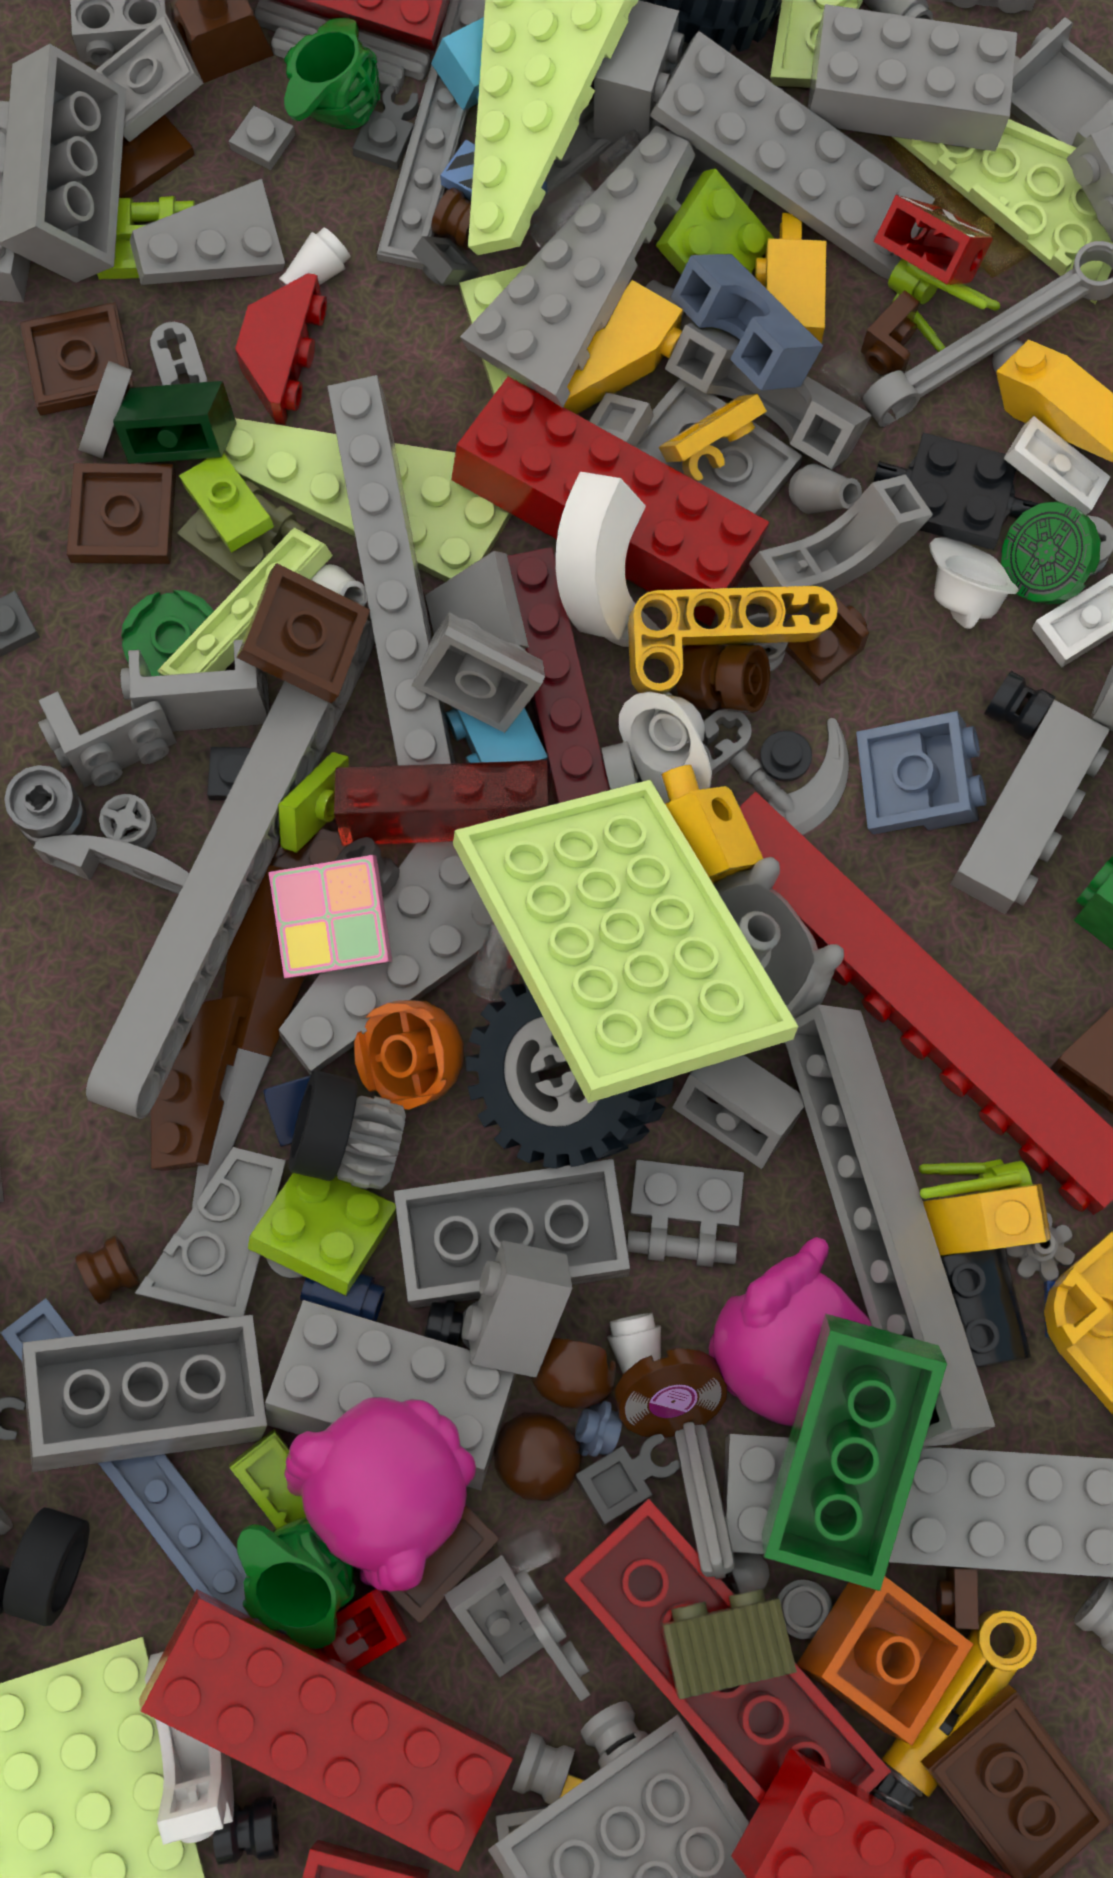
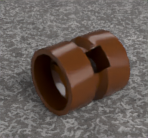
[676,644,770,713]

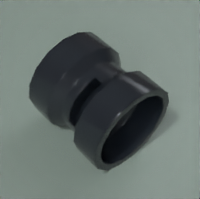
[984,670,1056,740]
[213,1796,280,1865]

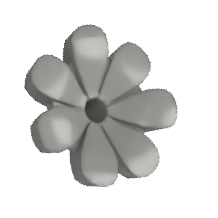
[1005,1213,1075,1282]

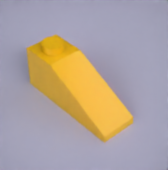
[564,280,683,414]
[996,339,1113,462]
[923,1183,1051,1256]

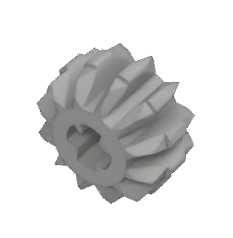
[337,1096,406,1190]

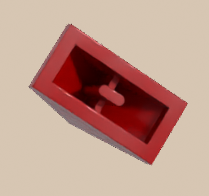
[316,1589,412,1671]

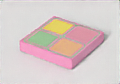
[268,855,392,978]

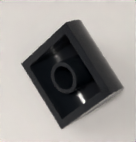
[941,1248,1032,1369]

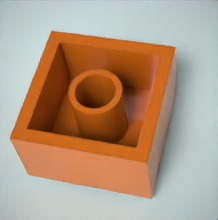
[797,1576,974,1746]

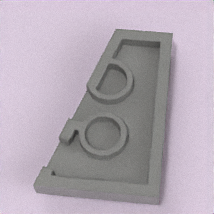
[130,178,285,285]
[135,1147,286,1318]

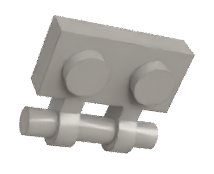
[627,1160,744,1267]

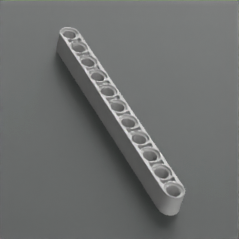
[86,620,375,1119]

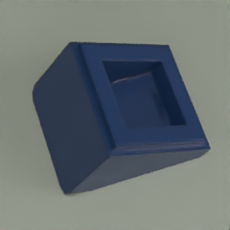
[263,1075,311,1147]

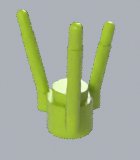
[888,259,1001,352]
[918,1159,1033,1199]

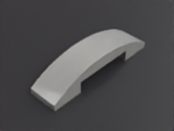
[33,835,189,894]

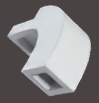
[556,472,660,647]
[145,1652,234,1845]

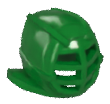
[284,18,380,129]
[237,1517,356,1649]

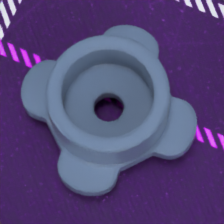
[575,1401,622,1457]

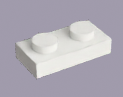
[1003,416,1110,515]
[1032,573,1113,668]

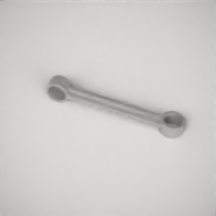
[862,241,1113,427]

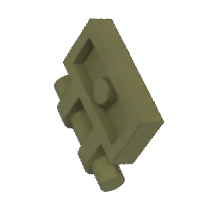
[177,481,308,584]

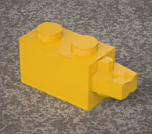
[754,213,826,344]

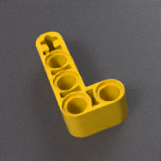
[628,586,838,694]

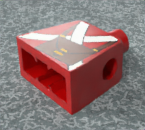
[873,195,993,285]

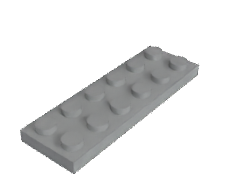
[649,31,935,280]

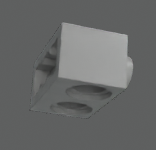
[70,0,172,66]

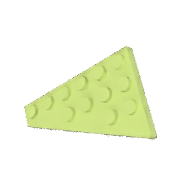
[468,0,639,255]

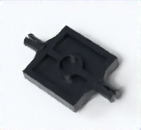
[873,432,1040,550]

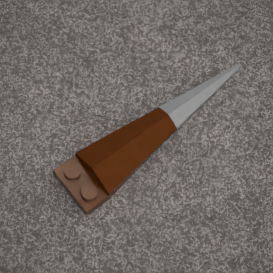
[192,828,357,1209]

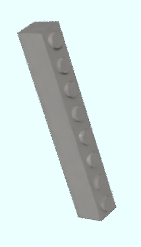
[327,375,459,789]
[785,1004,995,1446]

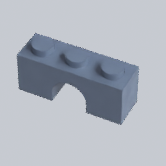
[670,254,823,391]

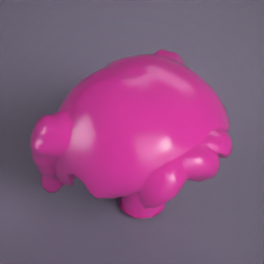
[708,1237,872,1426]
[284,1397,476,1592]

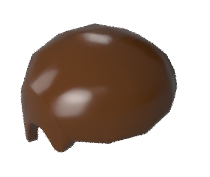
[531,1338,616,1409]
[494,1413,581,1501]

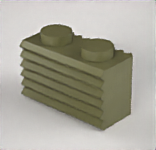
[661,1588,797,1699]

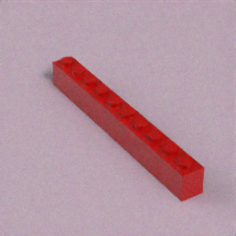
[740,791,1113,1215]

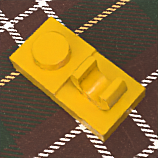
[658,394,767,481]

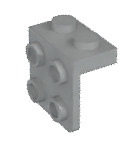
[38,691,177,788]
[444,1555,591,1701]

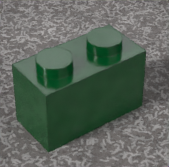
[113,381,237,464]

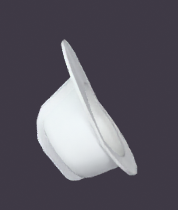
[929,537,1019,629]
[619,691,712,804]

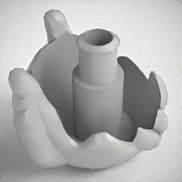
[713,857,844,1019]

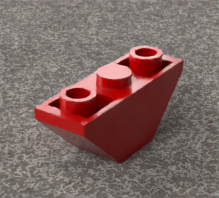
[235,273,327,426]

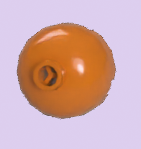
[354,1000,464,1110]

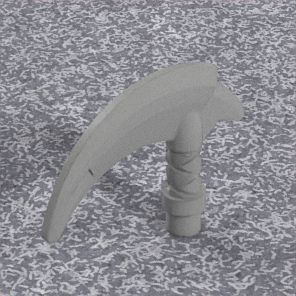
[730,718,849,835]

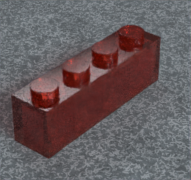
[334,760,550,845]

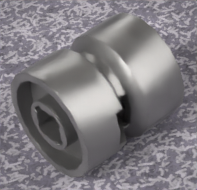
[4,765,87,845]

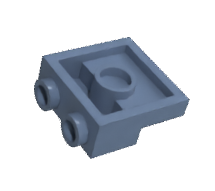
[856,711,987,834]

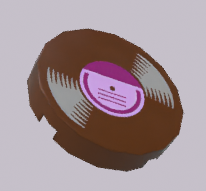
[615,1348,727,1438]

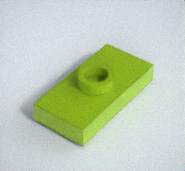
[179,453,274,553]
[278,752,350,853]
[229,1429,306,1529]

